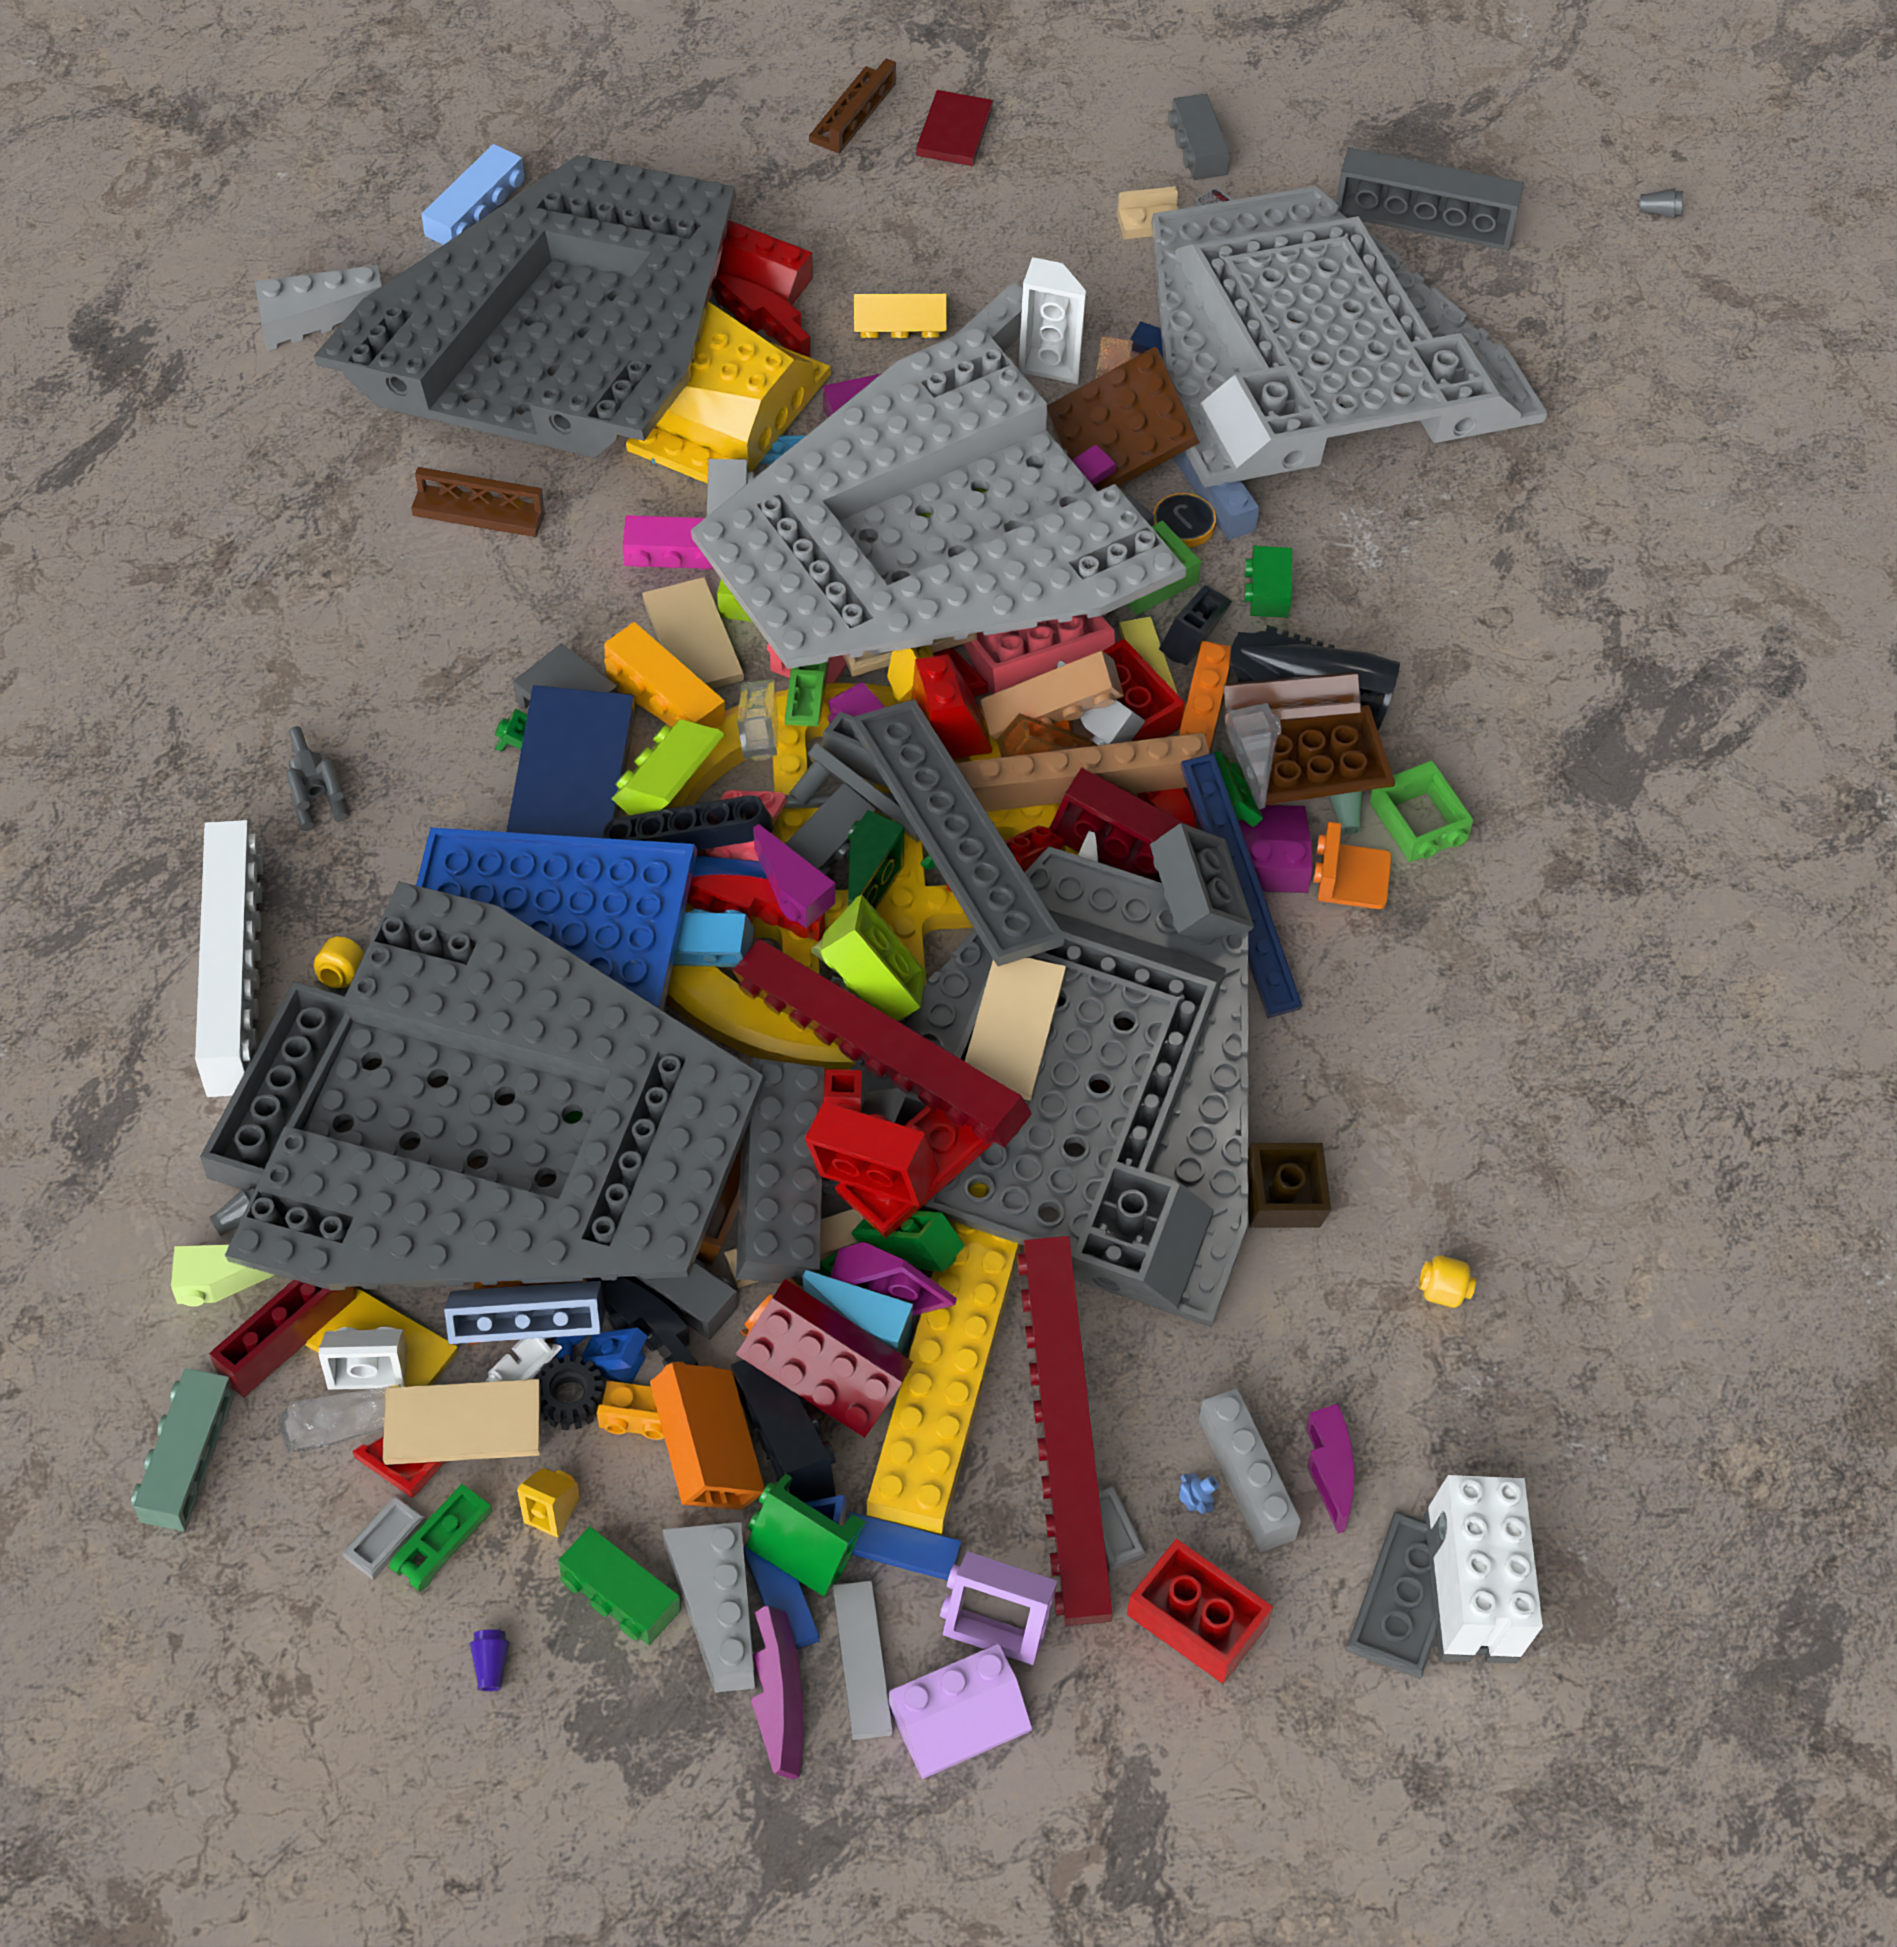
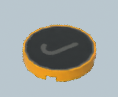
[1153,493,1216,548]

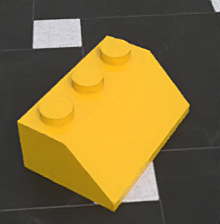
[853,294,946,338]

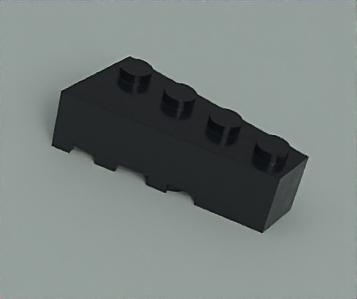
[731,1360,836,1503]

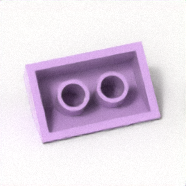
[889,1644,1032,1779]

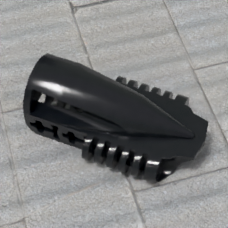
[1229,625,1400,730]

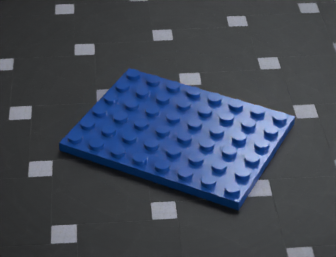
[416,827,698,1011]

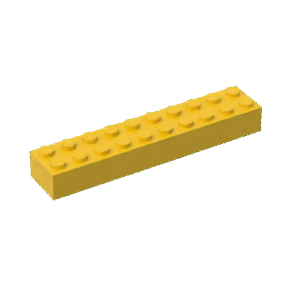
[867,1183,1022,1536]

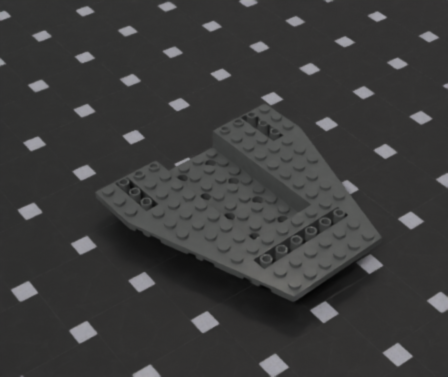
[314,155,736,458]
[821,846,1248,1328]
[225,881,765,1291]

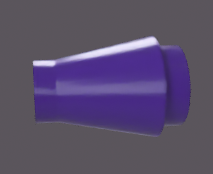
[469,1630,510,1692]

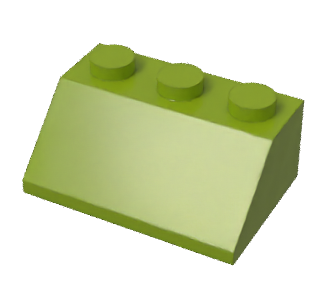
[611,719,725,815]
[820,894,926,1021]

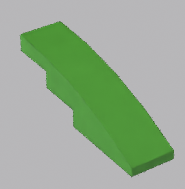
[785,657,830,726]

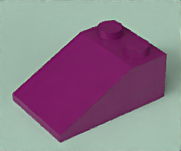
[1238,805,1313,893]
[830,1242,957,1316]

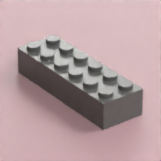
[1336,147,1524,251]
[200,981,353,1191]
[736,1058,824,1286]

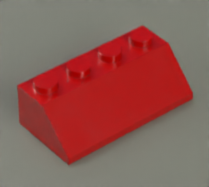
[711,220,813,305]

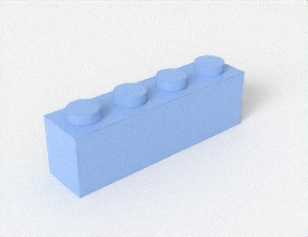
[422,144,525,245]

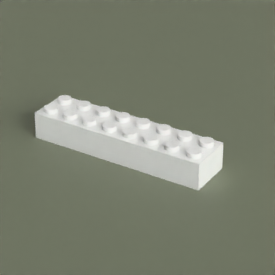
[195,820,263,1097]

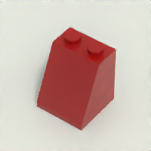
[912,654,993,759]

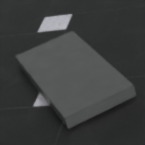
[1346,1511,1437,1679]

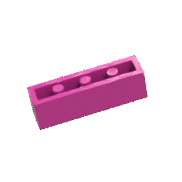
[623,515,714,569]

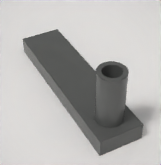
[789,743,920,843]

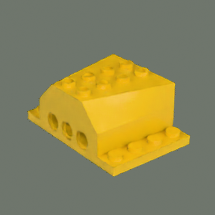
[626,301,831,484]

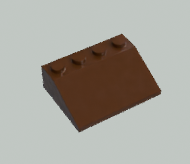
[1236,705,1395,806]

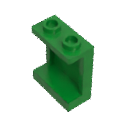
[745,1474,866,1597]

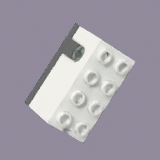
[1424,1475,1543,1664]

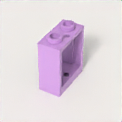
[940,1551,1058,1665]

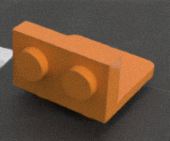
[1313,822,1391,909]

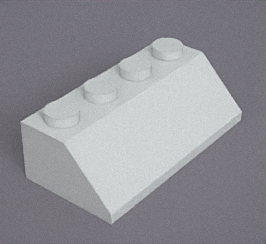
[1018,257,1086,384]

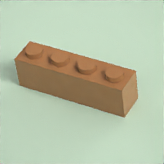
[980,650,1124,745]

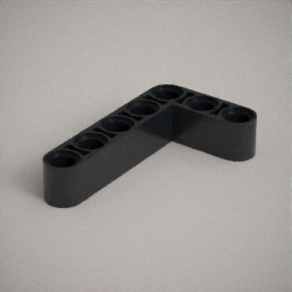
[602,795,775,850]

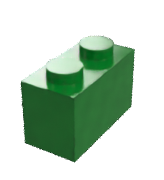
[1244,545,1292,618]

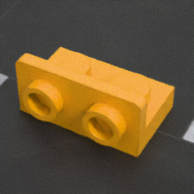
[597,1380,664,1440]

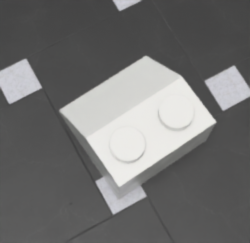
[319,1326,407,1390]

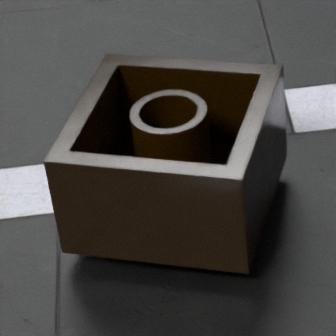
[1248,1143,1331,1228]

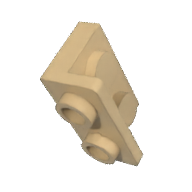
[1117,186,1178,239]

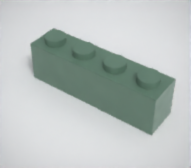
[131,1368,235,1532]

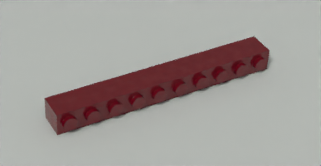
[732,939,1032,1148]
[1017,1236,1113,1627]

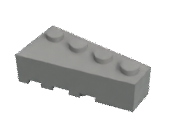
[255,265,382,352]
[663,1522,755,1693]

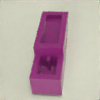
[1305,1404,1354,1533]

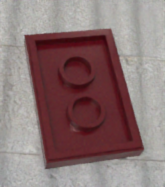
[916,90,993,166]

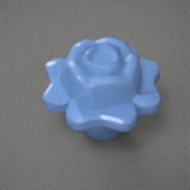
[1179,1472,1219,1514]

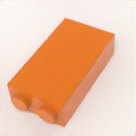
[650,1361,765,1510]

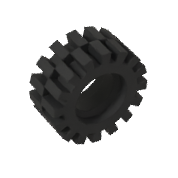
[535,1355,604,1430]

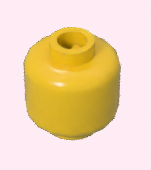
[313,936,364,988]
[1418,1255,1476,1308]

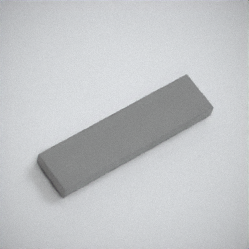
[833,1581,892,1740]

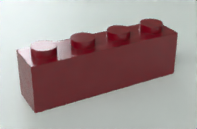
[209,1280,357,1398]

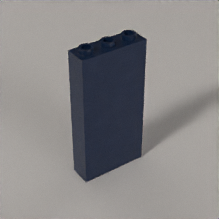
[506,685,636,838]

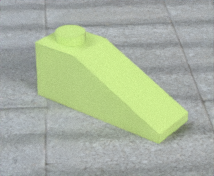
[171,1245,274,1306]

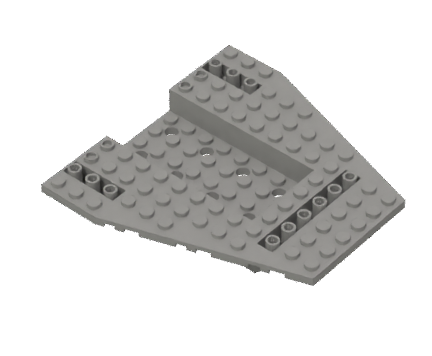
[1151,186,1548,488]
[691,325,1186,669]

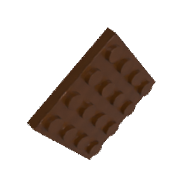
[1047,346,1200,491]

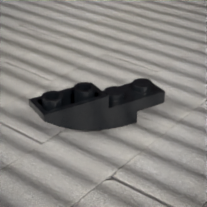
[587,1277,698,1367]

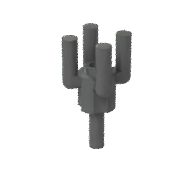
[286,726,348,831]

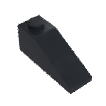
[1159,585,1232,666]

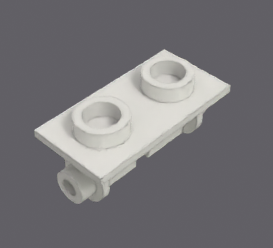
[485,1338,562,1382]

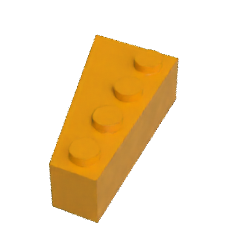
[604,622,725,728]

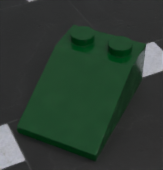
[848,810,905,910]

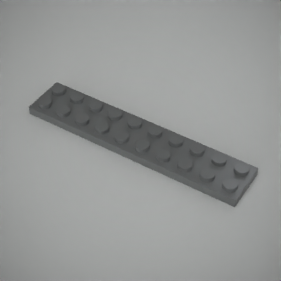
[852,699,1064,966]

